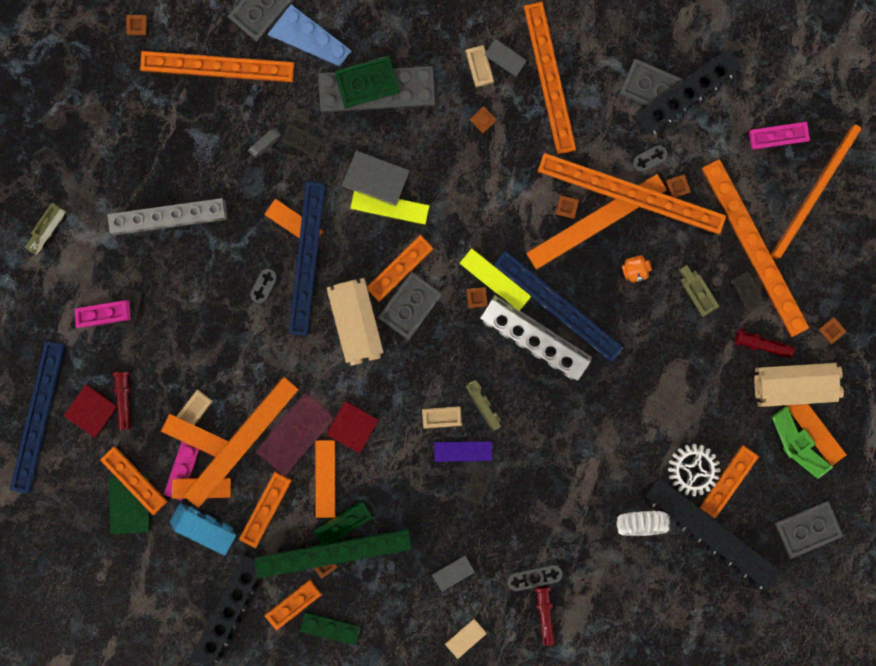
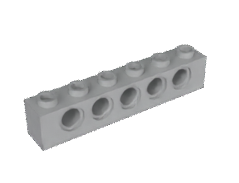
[107,199,228,235]
[480,295,592,381]

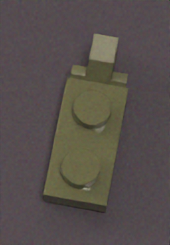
[25,203,66,255]
[679,265,719,317]
[465,380,501,431]

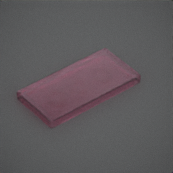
[255,393,334,476]

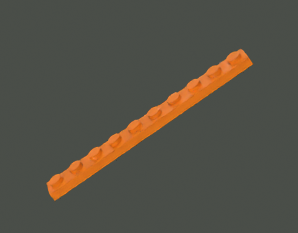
[538,153,726,234]
[702,159,809,337]

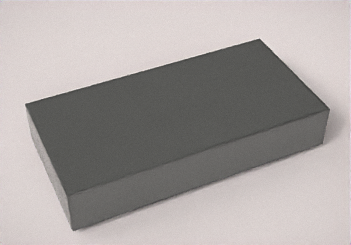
[484,39,527,77]
[432,555,475,591]

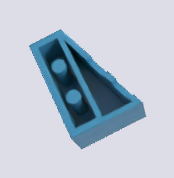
[169,501,236,556]

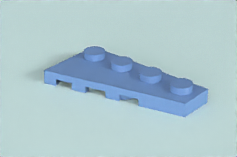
[268,5,352,67]

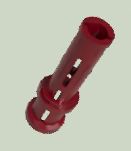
[734,328,795,359]
[112,371,131,430]
[534,586,555,646]

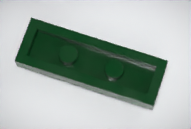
[313,500,373,544]
[300,612,361,646]

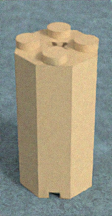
[327,278,384,365]
[754,363,844,407]

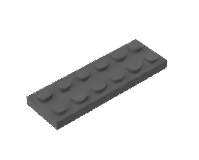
[318,66,435,113]

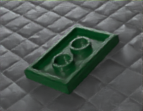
[334,56,400,109]
[109,474,150,534]

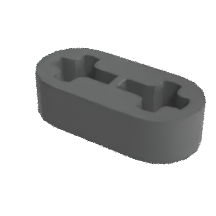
[248,128,282,158]
[632,145,668,173]
[251,269,277,304]

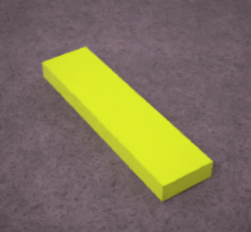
[350,191,429,225]
[459,248,531,311]

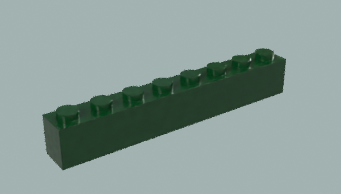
[254,529,411,578]

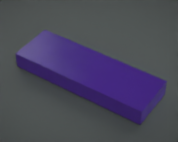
[434,441,492,462]

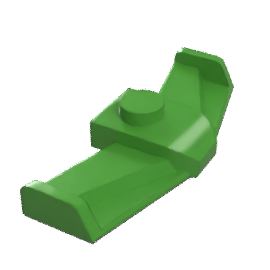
[772,406,833,479]

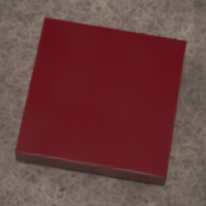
[64,384,117,438]
[326,401,378,453]

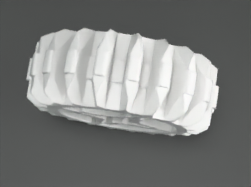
[668,444,720,496]
[617,511,670,536]

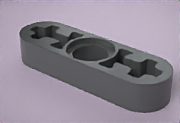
[507,564,562,591]

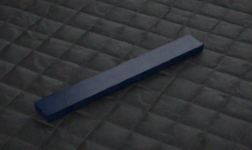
[288,181,325,336]
[493,250,623,363]
[10,340,65,494]

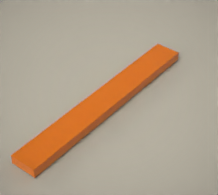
[524,2,576,155]
[140,51,294,82]
[771,124,861,259]
[526,174,667,270]
[183,377,299,508]

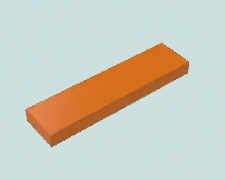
[367,235,434,302]
[784,404,846,466]
[161,414,228,457]
[316,440,335,518]
[698,445,759,519]
[100,446,168,515]
[239,471,292,548]

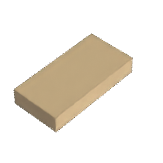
[465,45,494,87]
[176,390,213,426]
[422,406,462,428]
[445,619,487,659]

